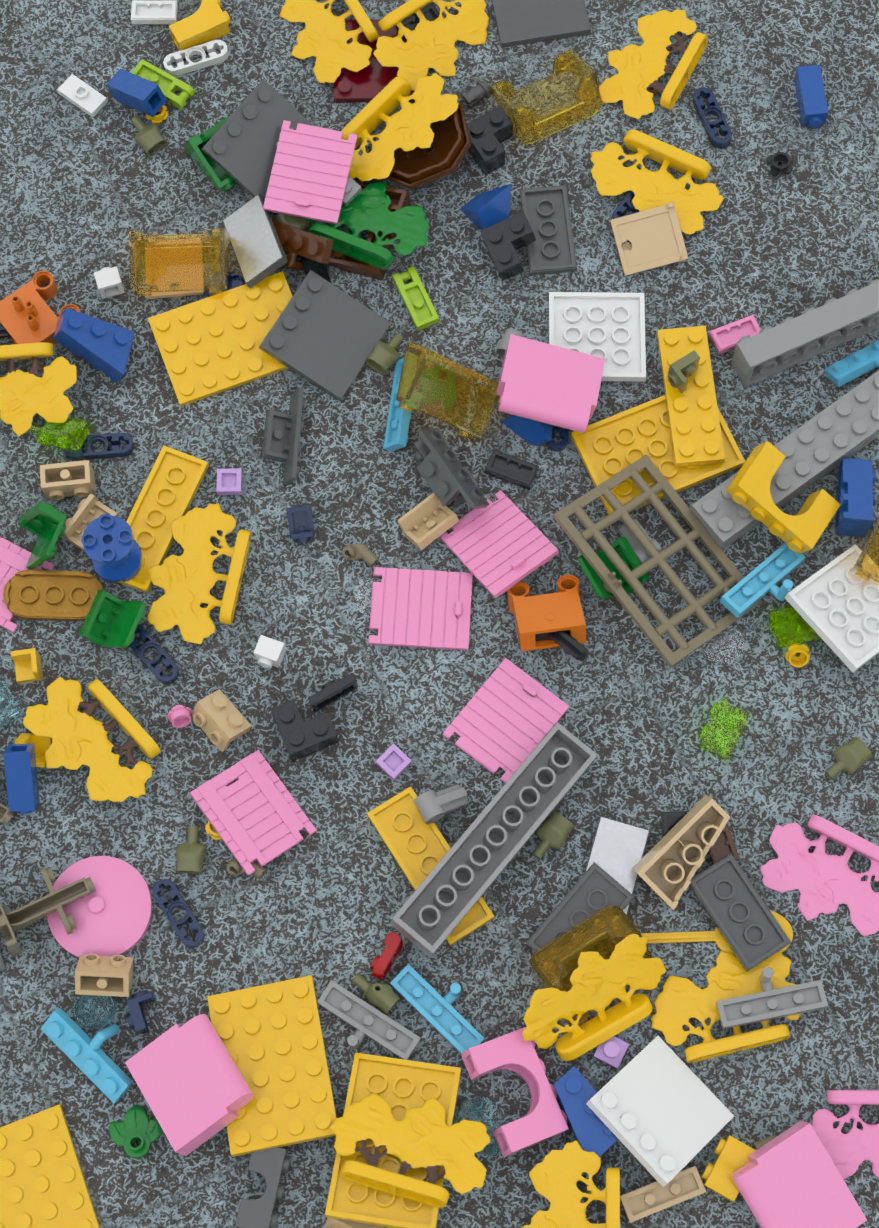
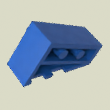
[53,308,135,383]
[835,458,876,538]
[553,1066,619,1157]

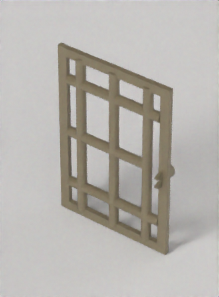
[553,455,763,668]

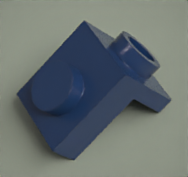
[287,505,315,543]
[126,990,157,1034]

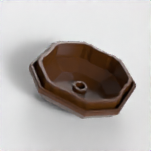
[377,104,471,189]

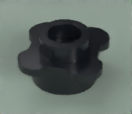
[767,152,793,176]

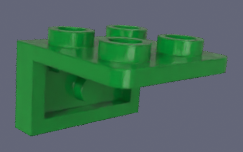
[18,501,67,570]
[578,536,650,599]
[79,590,146,648]

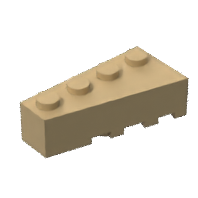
[632,795,730,910]

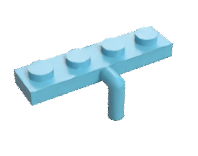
[825,340,879,387]
[383,355,421,451]
[720,543,806,618]
[390,964,485,1054]
[41,1008,134,1104]

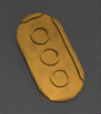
[3,570,104,621]

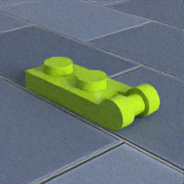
[131,59,195,110]
[391,266,439,331]

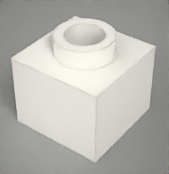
[94,266,125,299]
[253,635,286,669]

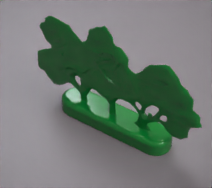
[305,182,430,270]

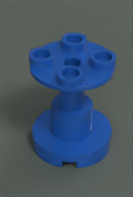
[81,514,142,583]

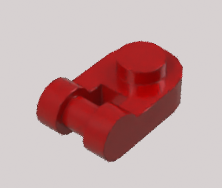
[370,932,403,981]

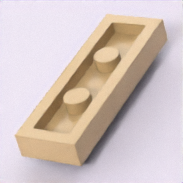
[620,1166,706,1223]

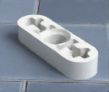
[163,40,228,76]

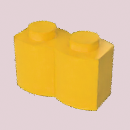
[701,1135,756,1202]

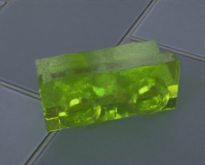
[31,417,92,450]
[768,605,821,648]
[699,697,750,760]

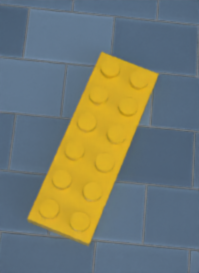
[657,326,725,467]
[119,445,209,594]
[367,786,495,946]

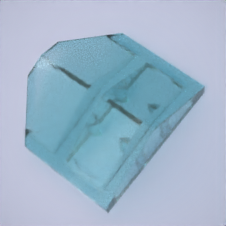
[454,1097,509,1159]

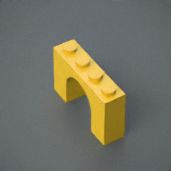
[169,0,231,51]
[726,441,841,554]

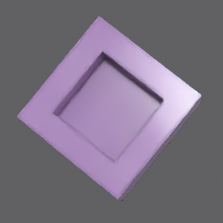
[216,468,243,495]
[375,743,412,781]
[593,1036,629,1069]

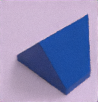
[460,184,511,231]
[501,415,553,446]

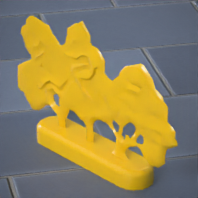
[280,0,380,83]
[373,0,489,91]
[341,73,458,181]
[590,129,724,235]
[147,503,251,644]
[522,934,666,1061]
[651,951,802,1063]
[522,1141,620,1228]

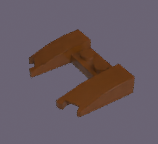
[328,181,411,281]

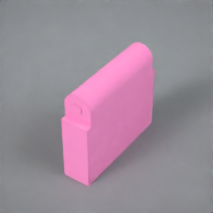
[496,334,605,433]
[125,1014,254,1156]
[731,1121,867,1228]

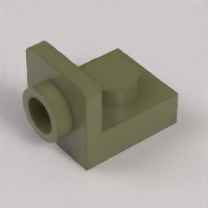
[668,350,700,393]

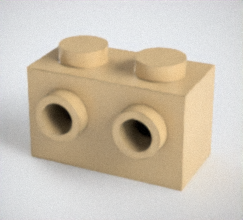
[40,460,95,500]
[75,953,133,997]

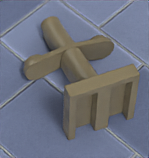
[0,867,96,958]

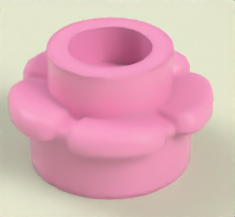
[167,705,192,728]

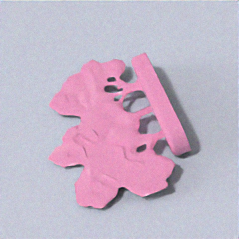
[760,814,879,936]
[812,1090,879,1180]

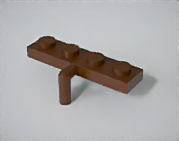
[272,219,334,271]

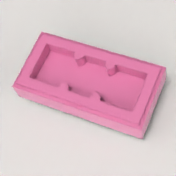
[709,315,761,355]

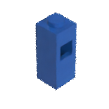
[794,65,828,128]
[106,69,167,117]
[3,743,40,814]

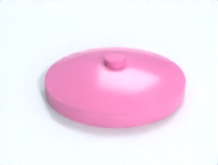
[47,856,152,958]

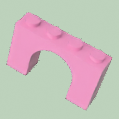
[461,1027,569,1158]

